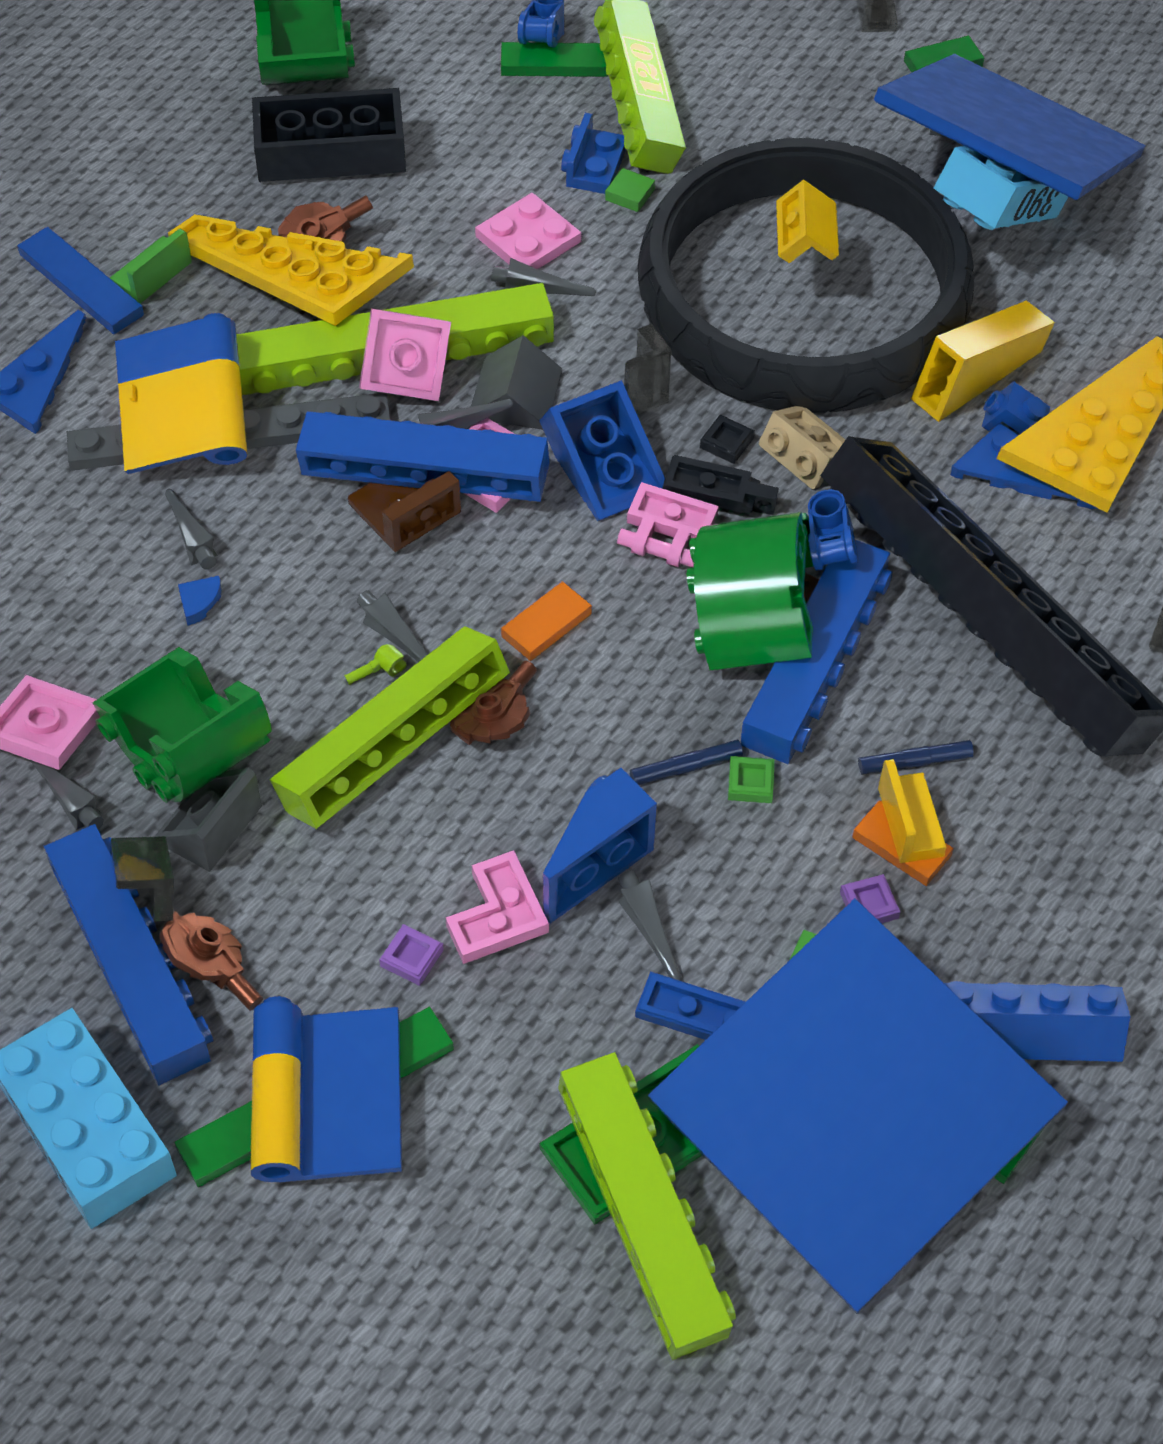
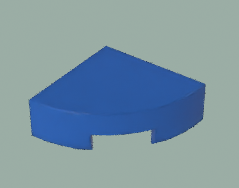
[178,576,222,626]

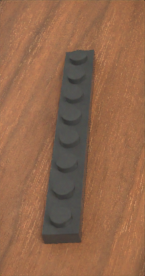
[66,393,390,471]

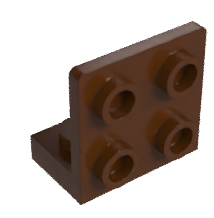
[348,471,461,552]

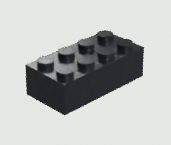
[252,88,406,182]

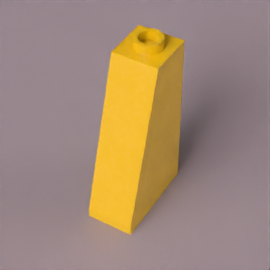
[911,300,1055,422]

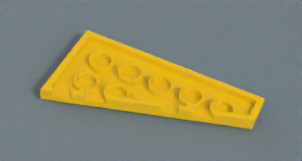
[168,214,414,326]
[996,336,1163,513]

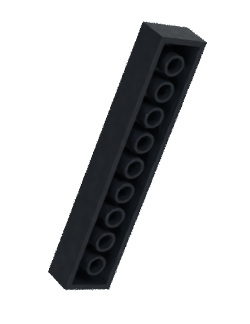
[820,436,1163,757]

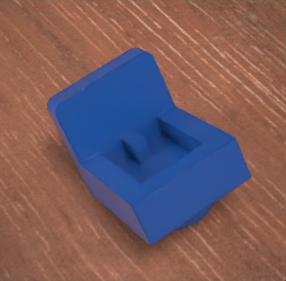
[982,381,1050,434]

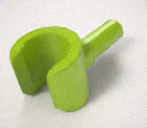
[344,644,407,685]

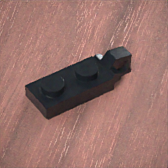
[663,455,779,515]

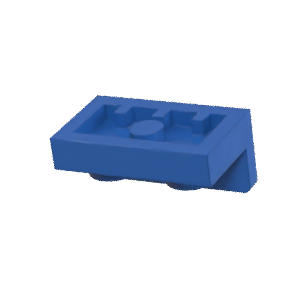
[561,112,626,194]

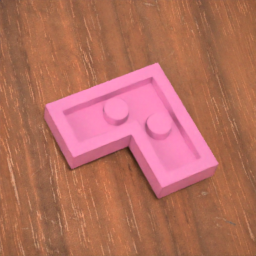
[446,850,549,964]

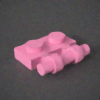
[617,482,719,567]

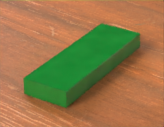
[501,42,608,77]

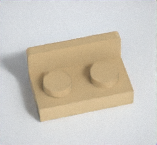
[759,406,845,489]

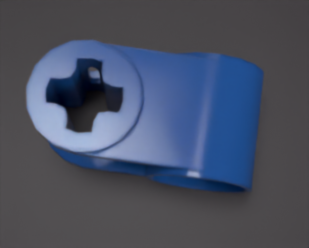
[517,0,565,47]
[808,489,858,571]

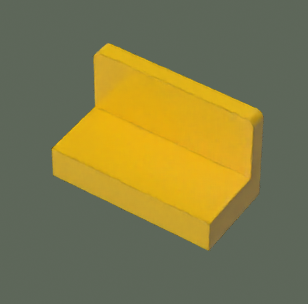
[776,179,839,263]
[878,759,947,863]

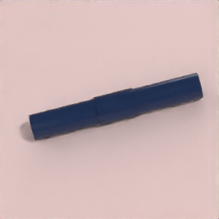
[630,739,743,785]
[858,740,974,775]

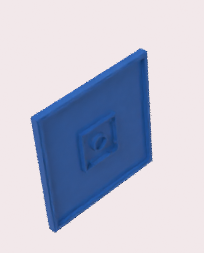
[874,54,1146,200]
[648,898,1068,1314]

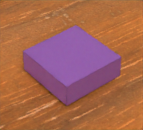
[840,874,900,923]
[379,924,444,986]

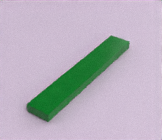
[174,1006,454,1188]

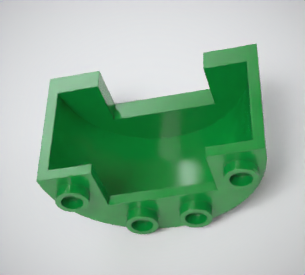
[254,0,355,85]
[687,512,814,671]
[92,647,272,803]

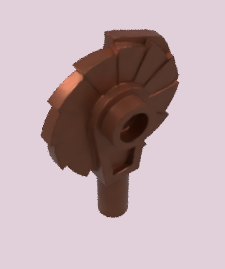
[278,195,373,242]
[450,661,537,745]
[160,911,263,1011]

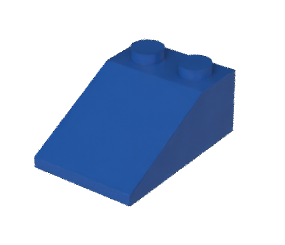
[539,380,665,521]
[543,768,657,924]

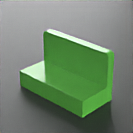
[110,229,192,304]

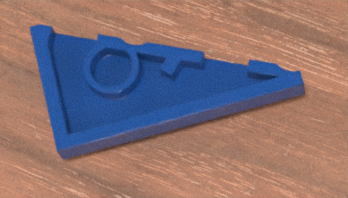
[0,309,86,434]
[950,423,1096,509]

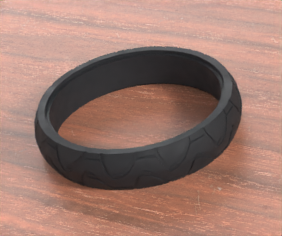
[637,138,974,413]

